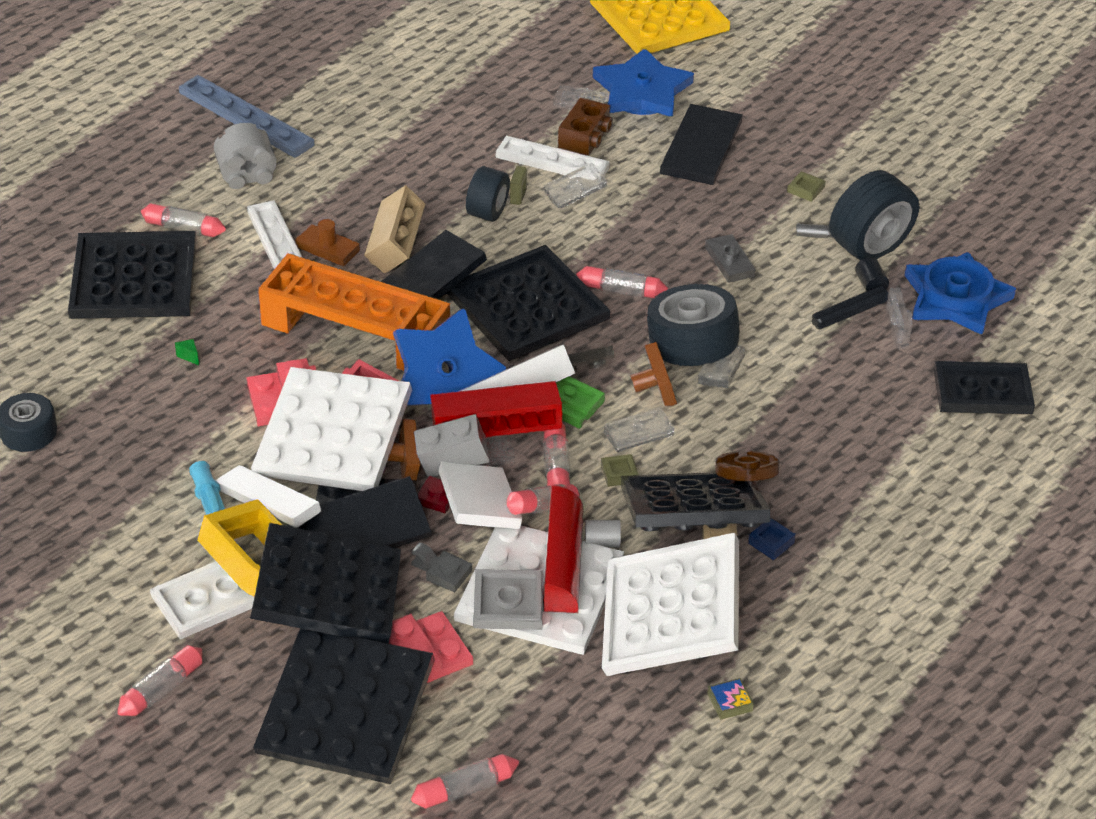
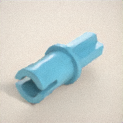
[189,461,225,515]

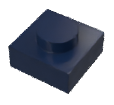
[748,518,796,560]

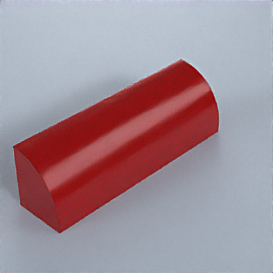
[430,381,562,437]
[544,485,584,613]

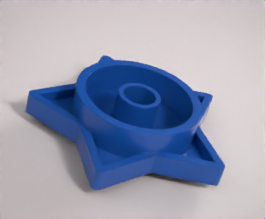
[593,49,694,116]
[904,252,1016,334]
[393,309,506,406]

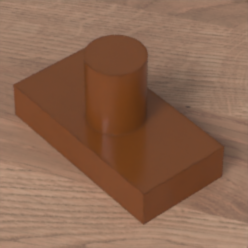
[295,219,360,267]
[630,342,677,406]
[387,419,420,481]

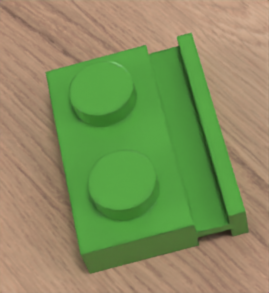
[556,376,605,429]

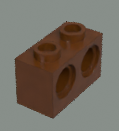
[558,97,613,156]

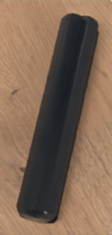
[811,286,889,330]

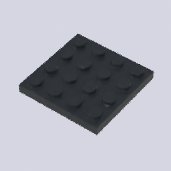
[68,231,197,319]
[446,245,610,361]
[621,472,770,531]
[250,523,401,644]
[253,628,435,784]

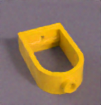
[197,499,282,596]

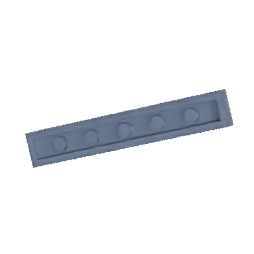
[179,75,315,158]

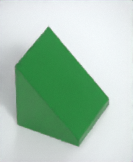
[175,339,199,365]

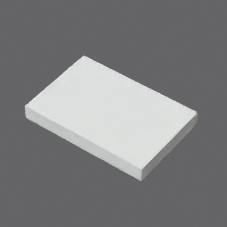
[438,462,522,529]
[150,561,254,639]

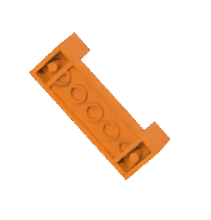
[258,253,450,371]

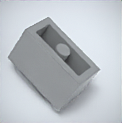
[414,414,490,477]

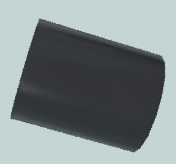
[855,257,889,291]

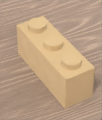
[364,185,425,273]

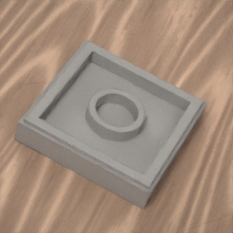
[473,569,543,630]

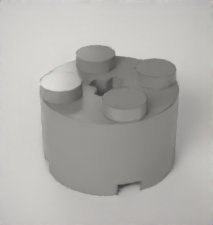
[214,123,276,189]

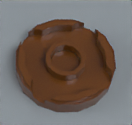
[715,451,779,481]

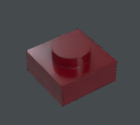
[417,476,450,514]

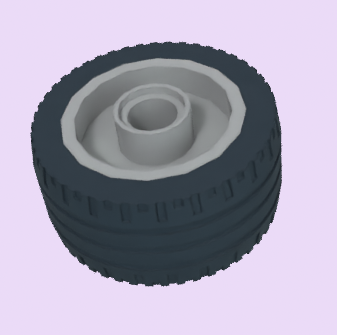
[829,170,920,260]
[647,284,740,366]

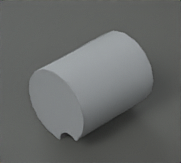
[585,520,621,548]

